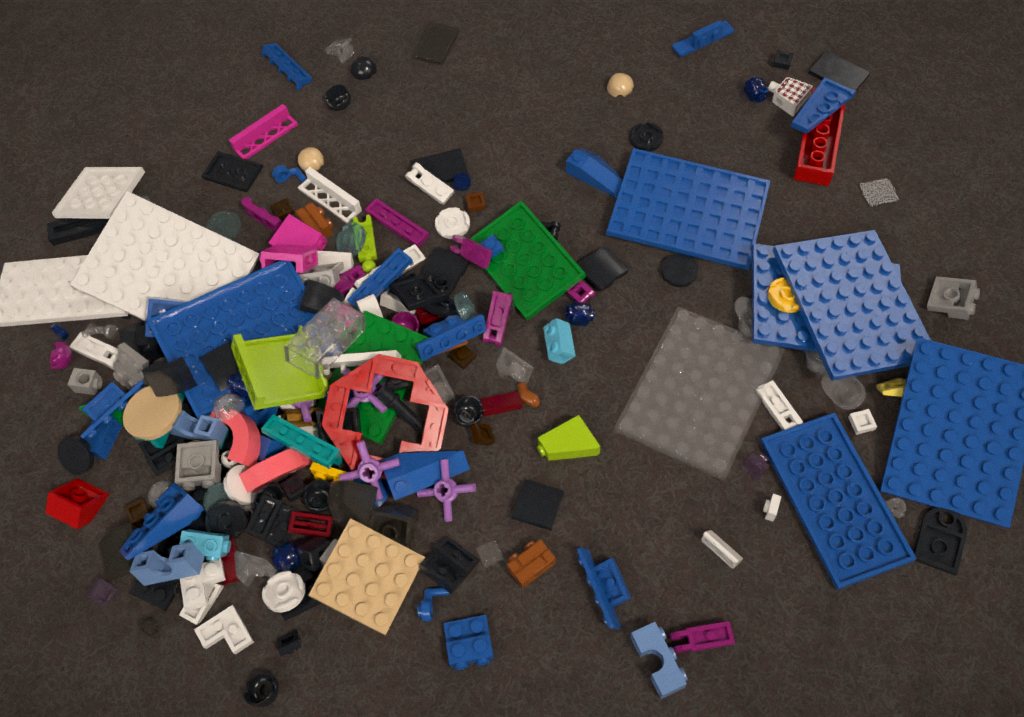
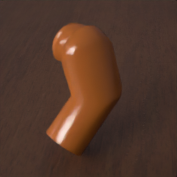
[517,382,540,407]

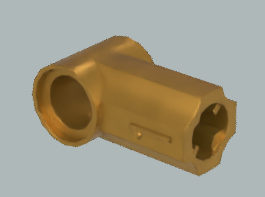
[282,407,322,427]

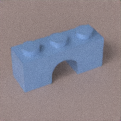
[169,410,229,446]
[130,542,204,586]
[630,622,688,699]

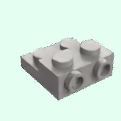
[298,262,344,287]
[927,276,980,320]
[113,342,150,391]
[175,440,221,490]

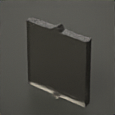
[858,178,899,208]

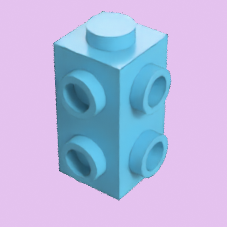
[543,318,576,364]
[180,529,231,561]

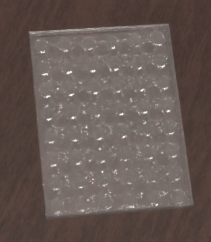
[614,306,785,482]

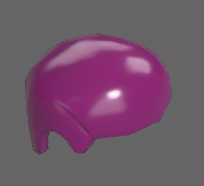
[391,312,419,333]
[50,341,72,370]

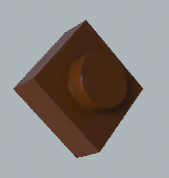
[466,191,486,213]

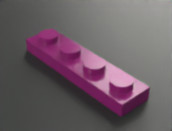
[364,198,429,248]

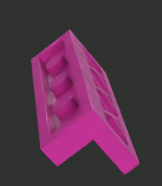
[229,104,298,160]

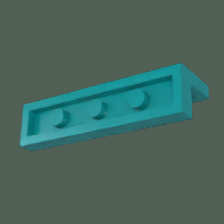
[261,414,342,469]

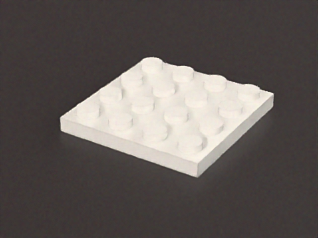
[52,167,145,219]

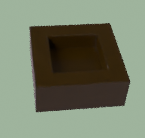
[271,198,294,220]
[449,345,477,370]
[470,423,495,446]
[124,498,151,526]

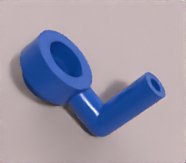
[272,165,307,183]
[417,587,450,622]

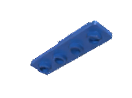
[672,20,734,57]
[416,314,487,361]
[80,380,145,440]
[577,547,631,630]

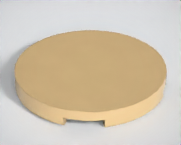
[123,386,182,440]

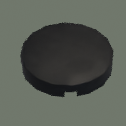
[630,123,663,152]
[661,254,698,288]
[58,436,94,475]
[205,501,248,539]

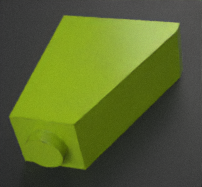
[537,415,600,461]

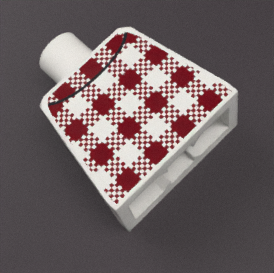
[768,77,813,116]

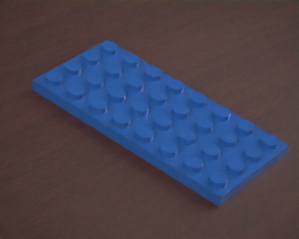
[760,412,917,590]

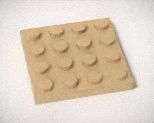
[308,518,425,635]

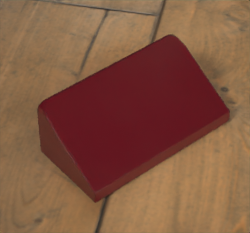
[481,391,523,417]
[221,537,244,586]

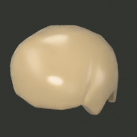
[607,73,634,97]
[298,147,324,171]

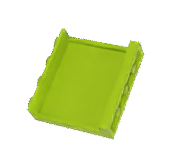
[231,325,329,410]

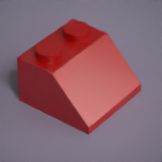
[45,478,110,529]

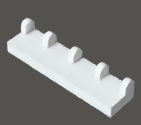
[320,350,401,375]

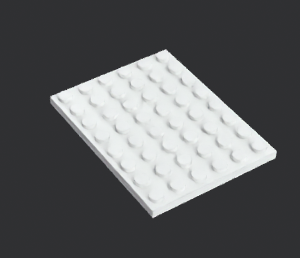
[70,191,260,321]

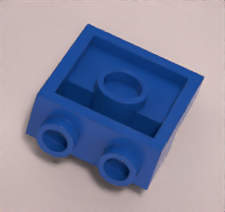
[443,615,494,670]

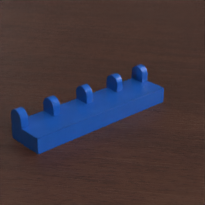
[261,43,312,90]
[347,248,414,311]

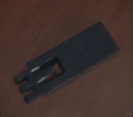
[47,218,109,246]

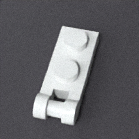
[405,163,454,205]
[69,332,119,370]
[755,380,803,431]

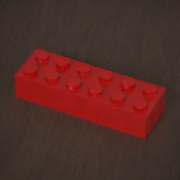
[793,87,845,186]

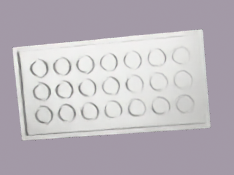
[0,255,128,327]

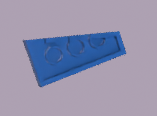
[791,77,856,134]

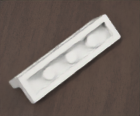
[298,167,362,224]

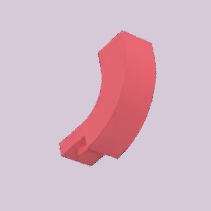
[210,408,261,467]
[239,448,315,493]

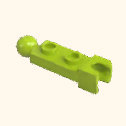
[353,214,378,273]

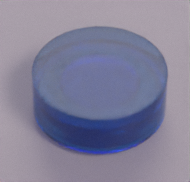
[453,173,471,191]
[50,324,69,341]

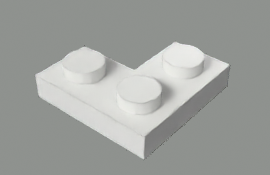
[180,558,226,611]
[194,605,254,655]

